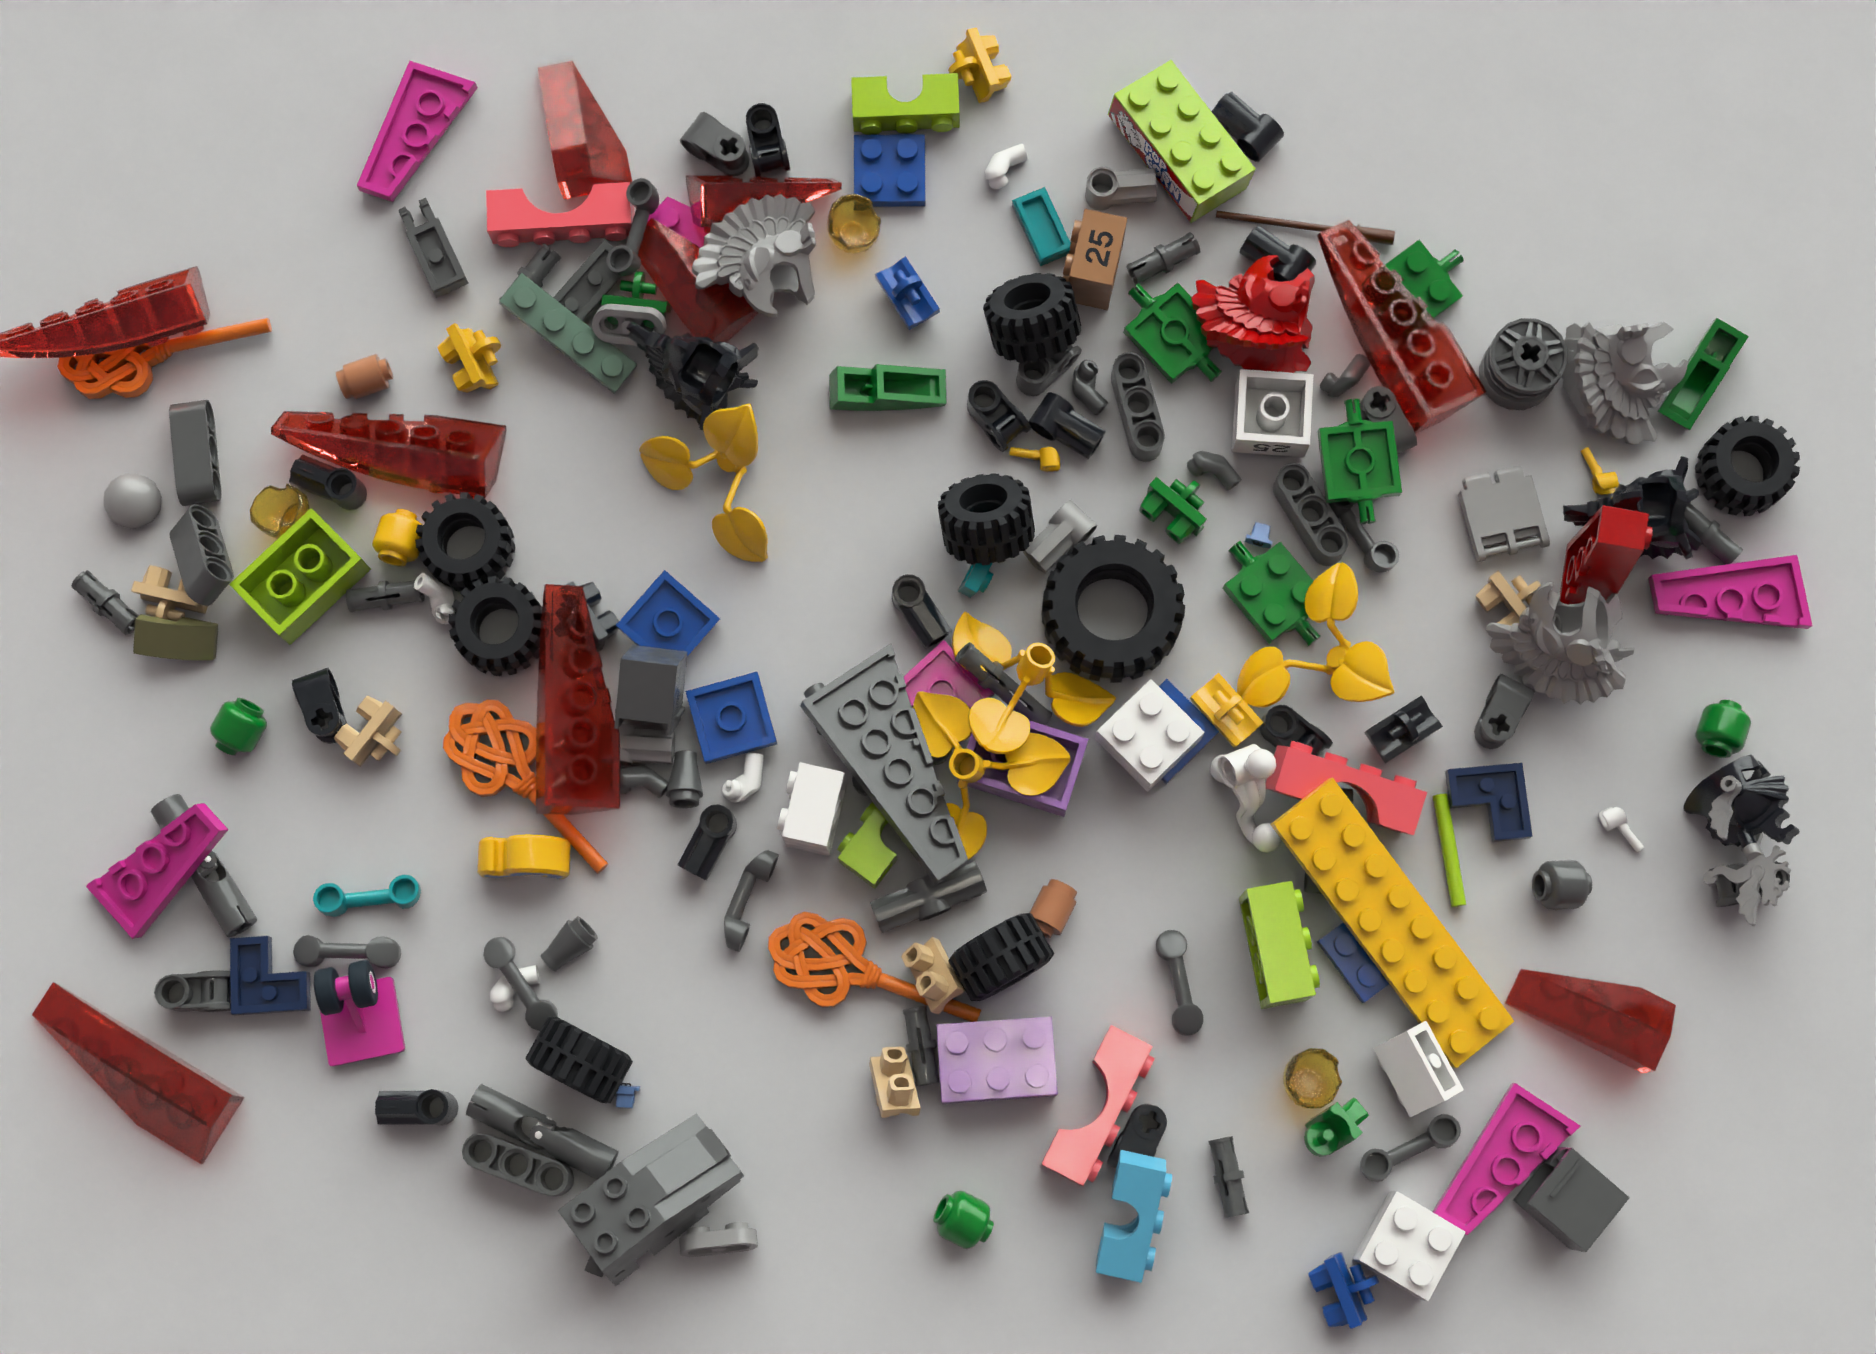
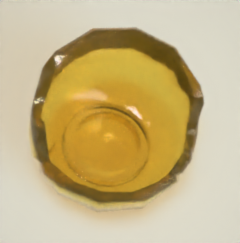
[827,193,881,254]
[250,484,310,539]
[1283,1048,1342,1109]

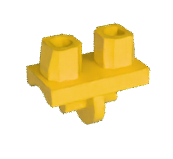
[948,28,1012,103]
[437,323,501,393]
[1190,673,1264,748]

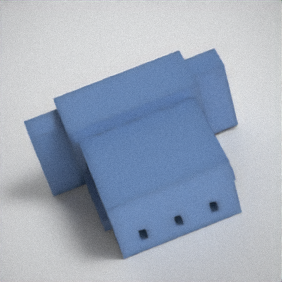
[1244,522,1273,548]
[616,1083,640,1108]

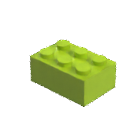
[229,508,371,645]
[1239,881,1320,1009]

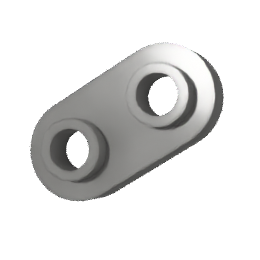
[592,304,667,345]
[679,1222,758,1257]

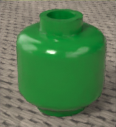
[210,698,267,756]
[1695,700,1751,758]
[933,1191,994,1249]

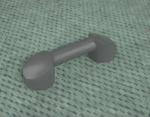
[606,178,659,276]
[1325,496,1399,572]
[724,850,779,952]
[1156,930,1203,1036]
[293,935,401,969]
[483,937,558,1031]
[1360,1114,1461,1182]

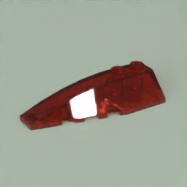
[1317,220,1487,434]
[0,266,210,358]
[271,411,507,498]
[536,584,620,815]
[32,982,245,1164]

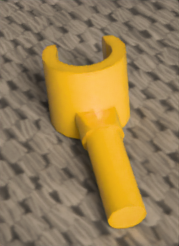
[1009,446,1060,472]
[1581,447,1619,495]

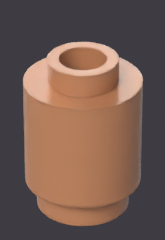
[336,354,393,400]
[1030,879,1077,938]

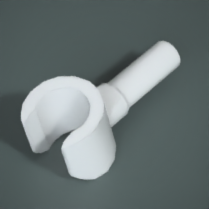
[1598,807,1644,852]

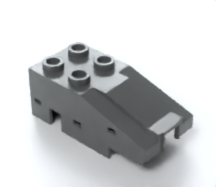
[558,1114,744,1286]

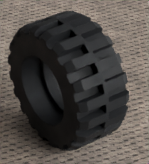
[1041,535,1185,683]

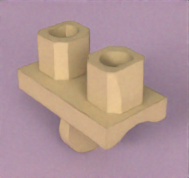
[131,565,208,621]
[1475,570,1541,626]
[334,696,402,767]
[901,937,965,1015]
[869,1047,921,1118]

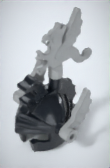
[1683,754,1800,926]

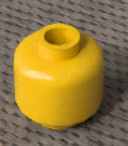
[372,509,423,566]

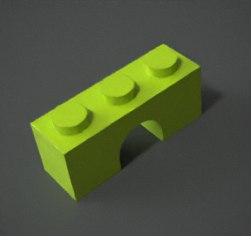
[851,73,960,135]
[837,802,898,889]

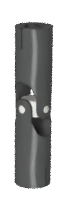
[151,794,257,937]
[466,1084,619,1180]

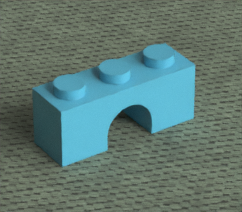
[1096,1150,1172,1283]

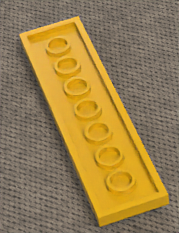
[1270,778,1514,1068]

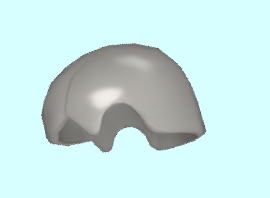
[104,474,162,529]

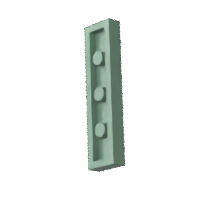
[499,273,637,394]

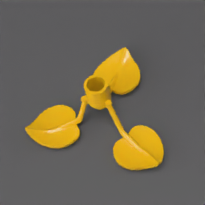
[639,404,768,562]
[1237,562,1394,708]
[952,611,1116,754]
[913,691,1071,860]

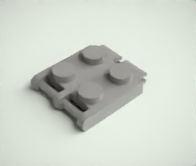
[1458,465,1550,562]

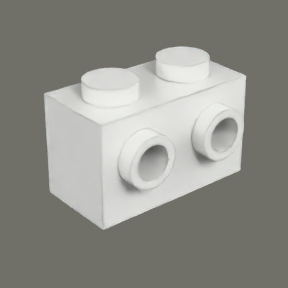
[1373,1021,1463,1117]

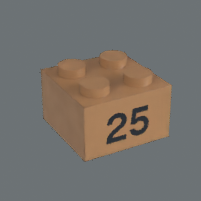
[1063,209,1128,311]

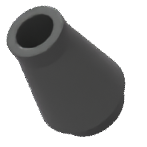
[666,750,703,808]
[541,916,598,972]

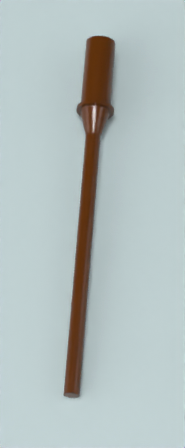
[1216,210,1395,245]

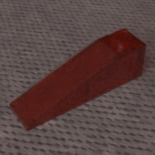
[538,61,633,199]
[686,175,842,233]
[638,218,758,343]
[1504,969,1676,1073]

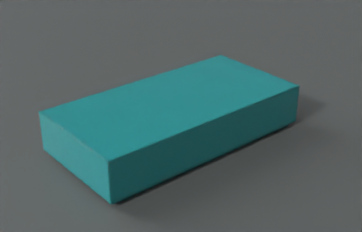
[1012,187,1071,266]

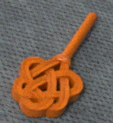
[57,312,272,399]
[443,699,608,874]
[768,911,981,1022]

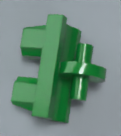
[601,271,672,328]
[1139,477,1207,544]
[1304,1097,1369,1157]

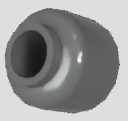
[1532,860,1592,910]

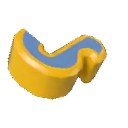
[477,834,571,879]

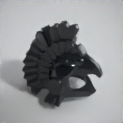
[626,321,759,430]
[1563,456,1701,560]

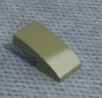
[133,614,218,661]

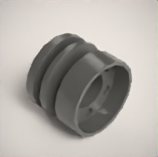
[1479,318,1568,410]

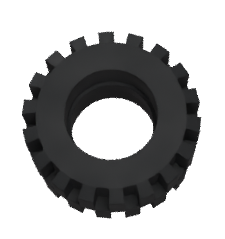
[983,273,1081,362]
[1695,416,1800,516]
[938,473,1035,565]
[415,492,515,592]
[448,576,549,676]
[948,913,1054,1001]
[525,1016,633,1103]

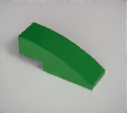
[1657,318,1749,430]
[829,364,947,411]

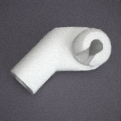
[985,144,1028,189]
[414,573,455,625]
[722,753,764,803]
[490,965,540,1012]

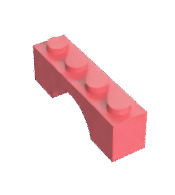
[486,182,635,247]
[1265,741,1427,835]
[1041,1025,1155,1186]

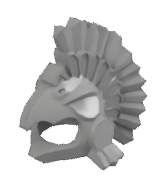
[692,194,816,317]
[1562,322,1688,445]
[1486,582,1635,705]

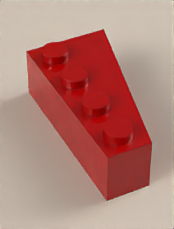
[1559,505,1652,605]

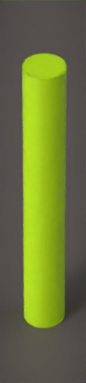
[1433,793,1467,907]

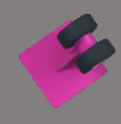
[314,960,405,1066]

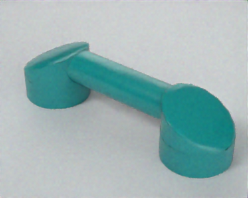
[313,875,421,917]

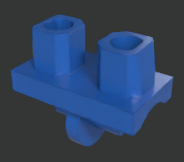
[875,256,940,330]
[1309,1252,1379,1329]

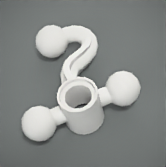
[1210,744,1282,853]

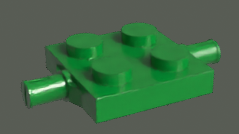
[1359,239,1464,340]
[1123,283,1222,384]
[1317,399,1402,524]
[1222,541,1321,646]

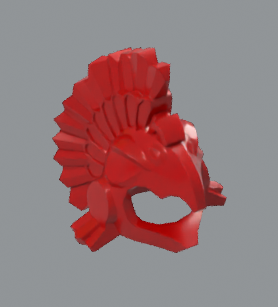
[1191,255,1315,373]

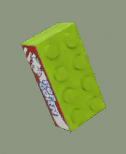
[1107,60,1256,223]

